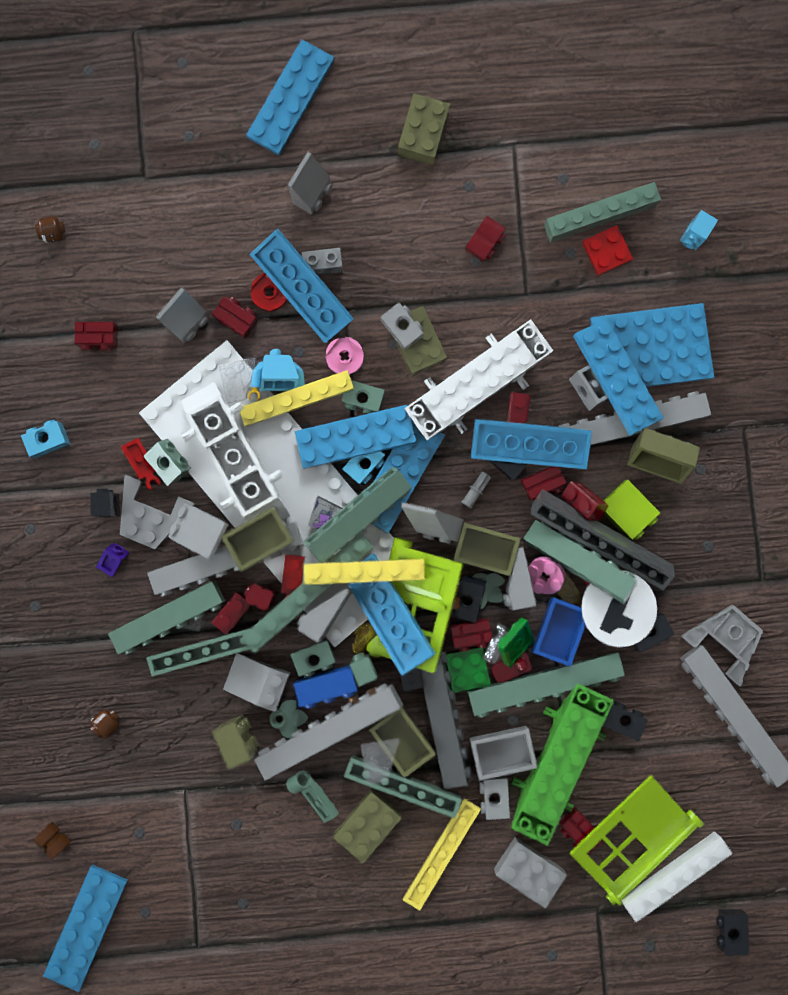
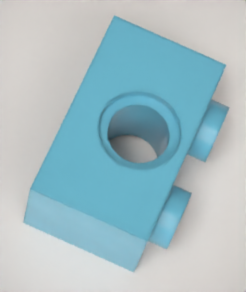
[680,210,718,250]
[21,420,70,458]
[343,451,385,485]

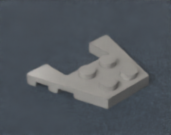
[120,475,195,549]
[681,605,763,687]

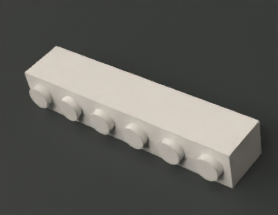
[621,832,732,922]

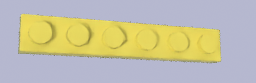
[240,370,354,427]
[304,559,425,585]
[403,798,481,911]

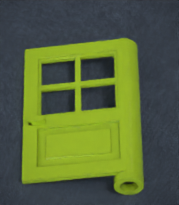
[366,537,463,673]
[570,775,704,906]

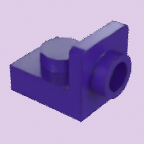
[96,543,129,577]

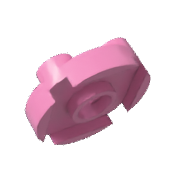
[326,337,364,375]
[528,556,566,594]

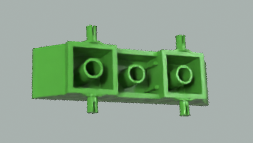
[511,683,614,845]

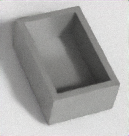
[470,726,537,781]
[494,836,567,908]

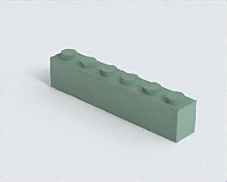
[544,182,661,243]
[303,467,412,563]
[523,520,637,604]
[108,580,226,655]
[147,627,268,676]
[344,754,462,818]

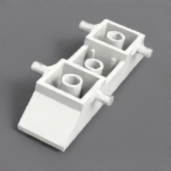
[404,320,553,440]
[181,382,291,521]

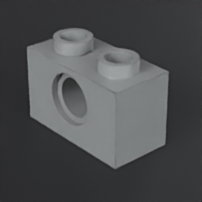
[302,248,343,275]
[381,303,424,351]
[569,365,608,411]
[479,775,510,820]

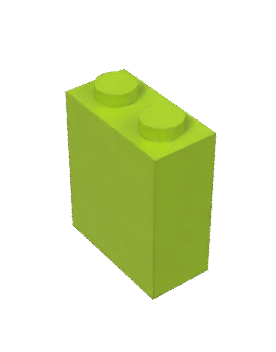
[604,480,660,540]

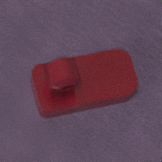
[491,652,532,683]

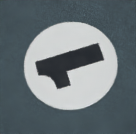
[582,570,657,647]

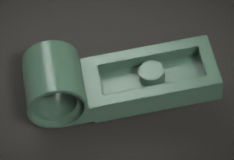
[286,771,339,823]

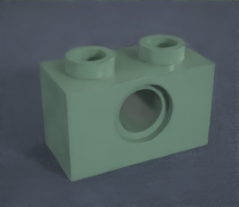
[341,380,385,414]
[144,438,191,486]
[291,639,336,678]
[350,652,378,686]

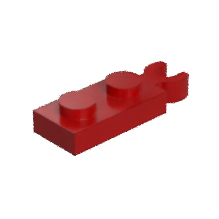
[121,438,161,491]
[281,554,305,601]

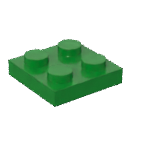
[497,617,534,668]
[447,648,491,693]

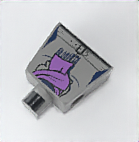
[308,496,343,532]

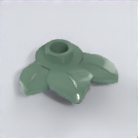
[472,573,505,609]
[269,700,308,738]

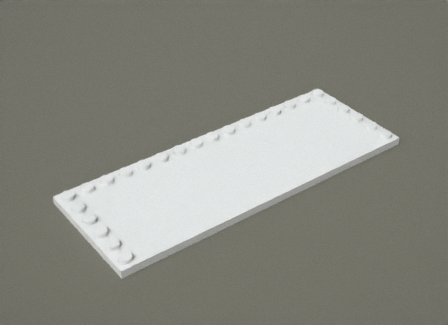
[139,340,394,647]

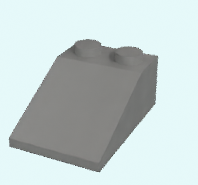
[288,152,332,215]
[156,287,209,344]
[168,502,228,560]
[401,503,464,544]
[503,548,536,610]
[297,589,352,642]
[223,653,291,712]

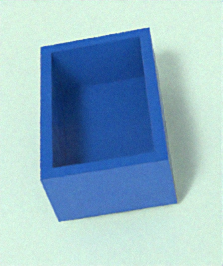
[531,597,586,667]
[294,665,358,709]

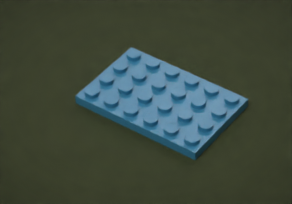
[590,303,714,387]

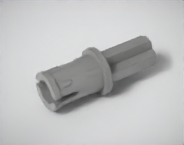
[461,472,491,509]

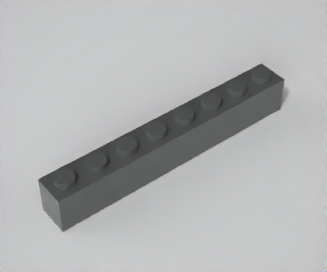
[531,489,675,591]
[420,629,472,789]

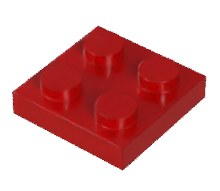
[582,225,633,276]

